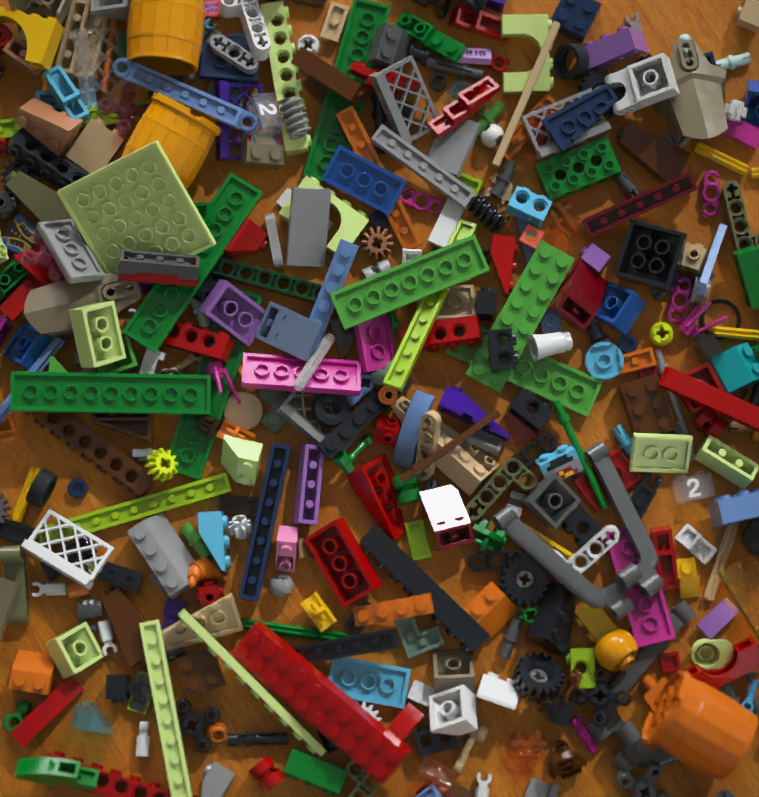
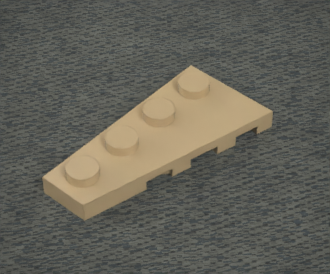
[162,593,243,651]

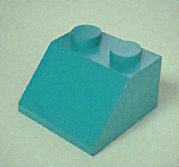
[708,342,759,394]

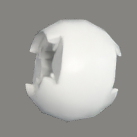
[296,35,320,55]
[480,124,504,148]

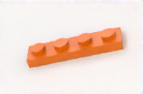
[494,94,561,160]
[352,593,434,627]

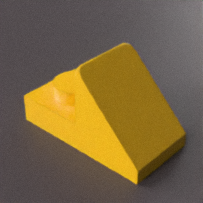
[676,557,700,599]

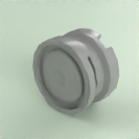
[689,276,711,306]

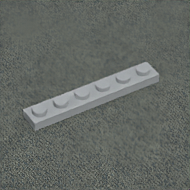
[370,124,476,209]

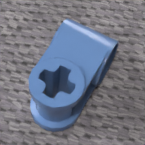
[343,374,375,409]

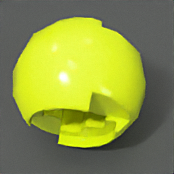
[649,322,674,346]

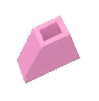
[275,525,299,573]

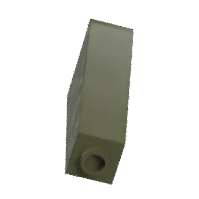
[4,170,72,222]

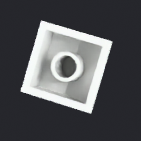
[475,671,520,710]
[429,685,478,735]

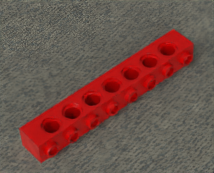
[47,750,198,797]

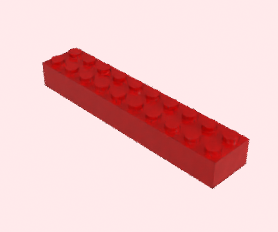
[230,622,413,785]

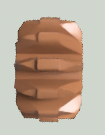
[361,226,394,259]

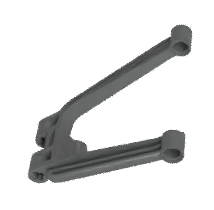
[492,441,665,621]
[586,599,759,772]

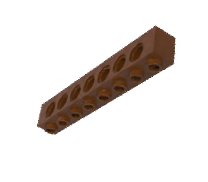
[22,412,156,498]

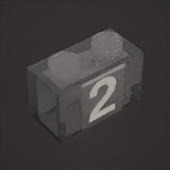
[247,93,284,137]
[670,470,716,505]

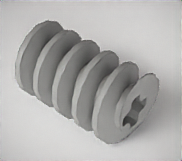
[278,97,312,140]

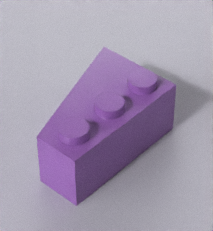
[583,26,649,72]

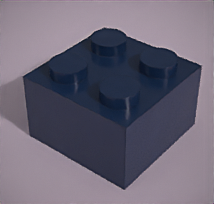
[550,0,601,44]

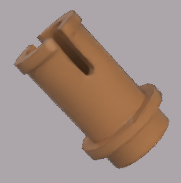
[729,420,753,435]

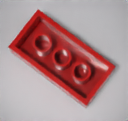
[304,517,382,608]

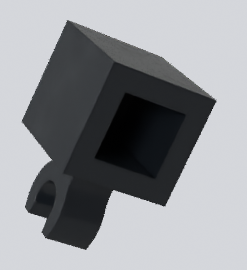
[106,675,142,703]
[537,695,575,727]

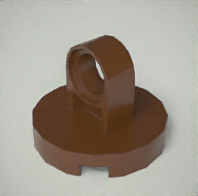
[546,740,587,779]

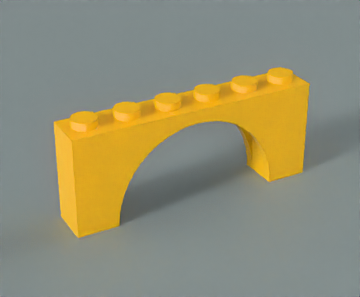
[0,6,64,71]

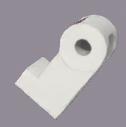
[138,349,167,374]

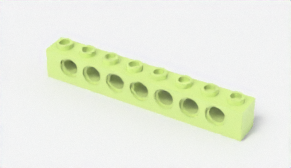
[260,1,312,156]

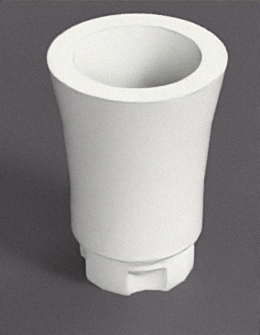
[528,331,573,361]

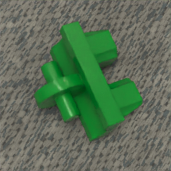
[472,518,507,553]

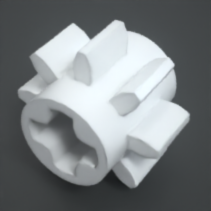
[724,99,748,122]
[228,515,253,539]

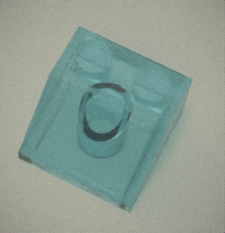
[71,701,116,734]

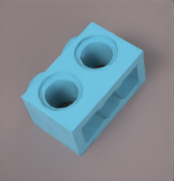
[505,186,553,228]

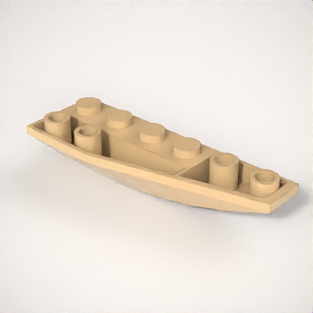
[391,396,499,496]

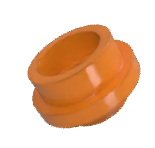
[378,386,398,405]
[208,723,228,743]

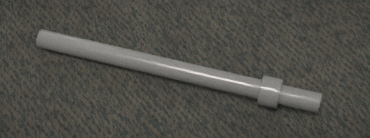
[653,349,697,462]

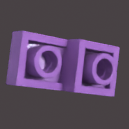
[696,598,740,640]

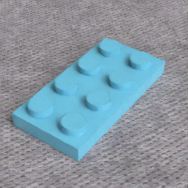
[328,657,411,709]

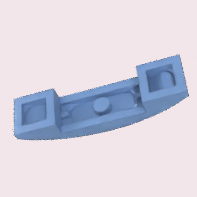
[393,390,435,469]

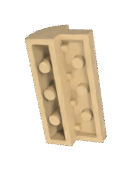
[55,0,110,80]

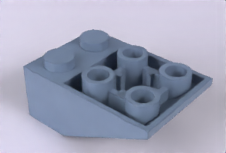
[254,301,323,361]

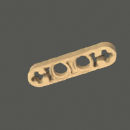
[415,410,441,481]

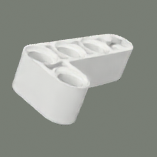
[219,0,271,61]
[553,525,620,583]

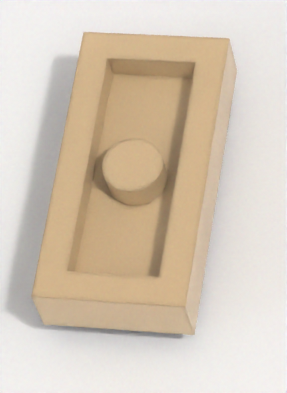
[320,1,350,44]

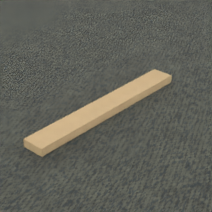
[492,21,560,168]

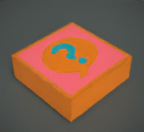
[519,223,545,250]

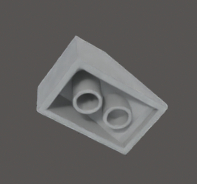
[202,762,237,797]

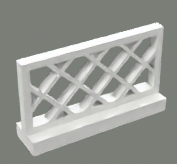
[21,509,115,591]

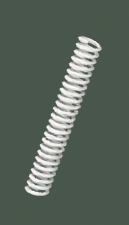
[292,334,335,391]

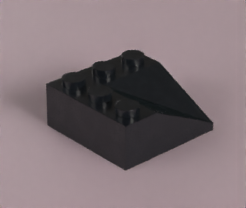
[614,219,687,294]

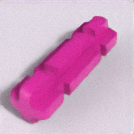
[570,716,599,753]

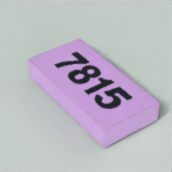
[458,48,491,65]

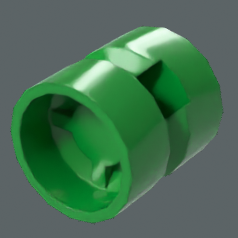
[391,474,421,506]

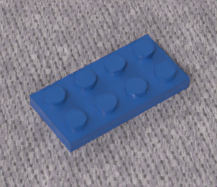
[322,145,408,216]

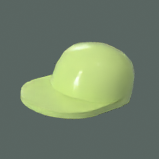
[690,638,733,670]

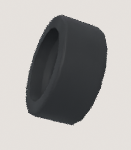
[553,43,589,80]
[26,469,58,508]

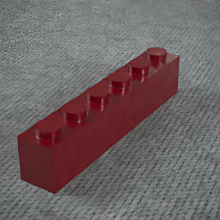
[582,171,698,237]

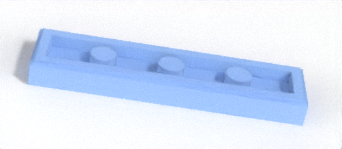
[696,224,727,295]

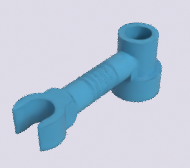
[741,673,759,713]

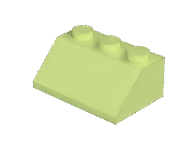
[69,301,126,368]

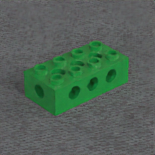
[534,136,622,203]

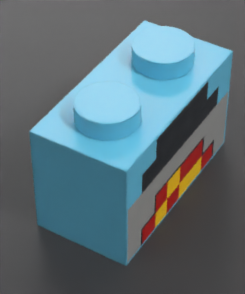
[535,444,584,480]

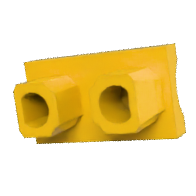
[300,592,337,632]

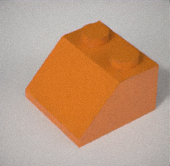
[464,581,519,638]
[8,649,56,695]

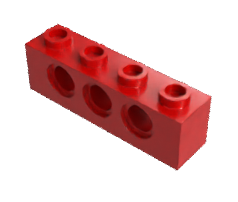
[400,315,483,352]
[162,321,235,364]

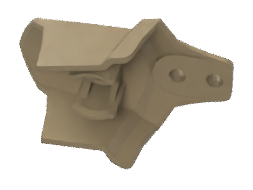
[653,40,728,145]
[24,273,141,340]

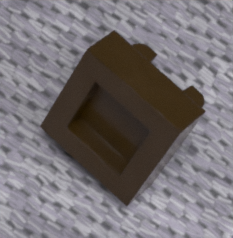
[195,415,221,439]

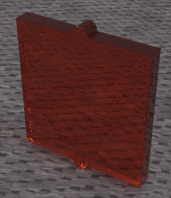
[503,406,547,447]

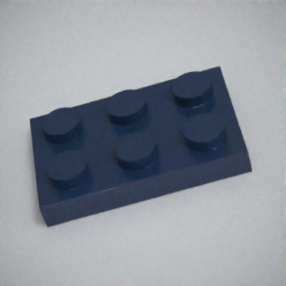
[200,42,260,84]

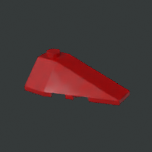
[346,454,406,540]

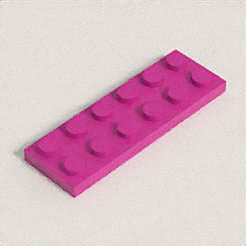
[241,353,361,396]
[605,529,676,648]

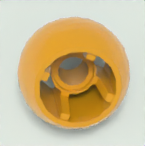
[594,628,638,672]

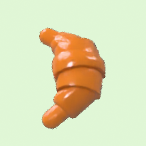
[187,558,228,588]

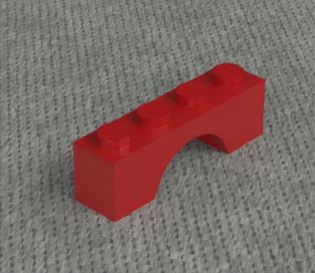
[685,637,759,689]

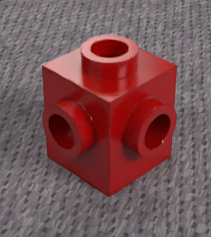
[373,415,402,447]
[195,579,224,608]

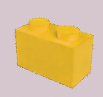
[574,604,617,644]

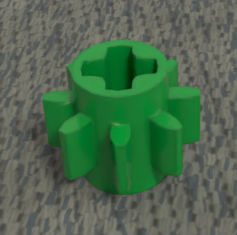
[518,604,538,627]

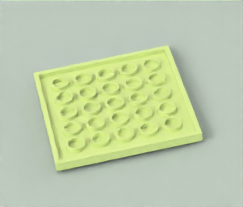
[57,140,216,288]

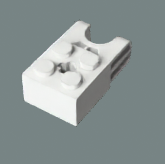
[604,53,680,116]

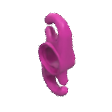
[701,170,720,218]
[400,187,443,216]
[666,276,693,324]

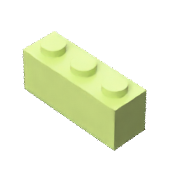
[693,435,759,489]

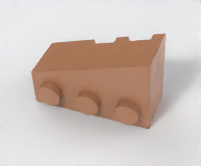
[15,98,83,156]

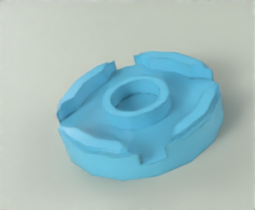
[585,342,624,381]

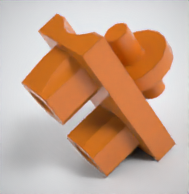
[216,419,256,441]

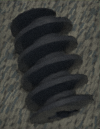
[467,192,510,233]

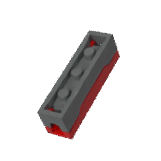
[118,249,200,287]

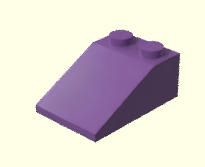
[197,279,266,347]

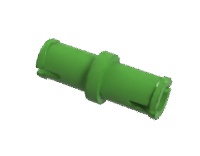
[478,101,506,137]
[179,522,212,558]

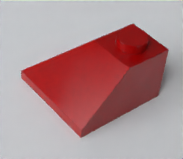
[225,217,269,259]

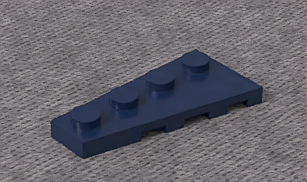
[541,83,618,154]

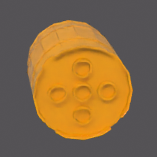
[126,0,205,76]
[121,92,222,190]

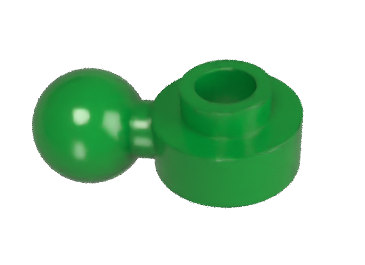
[1,700,32,733]

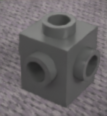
[0,191,17,220]

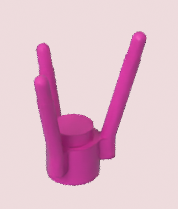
[678,301,728,338]
[205,361,241,404]

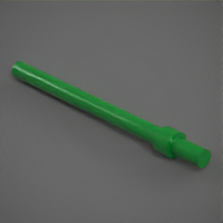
[552,400,609,510]

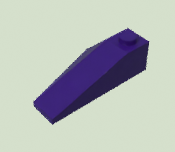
[437,385,511,442]

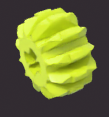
[144,448,179,482]

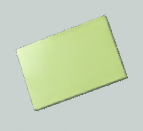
[629,433,693,474]

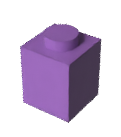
[579,243,611,274]

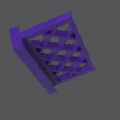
[215,81,263,161]

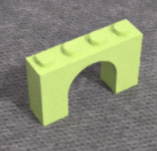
[501,14,554,95]
[279,176,369,255]

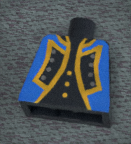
[1,214,43,254]

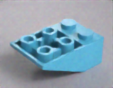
[198,511,231,573]

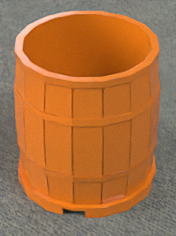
[642,670,758,781]

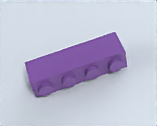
[292,444,324,527]

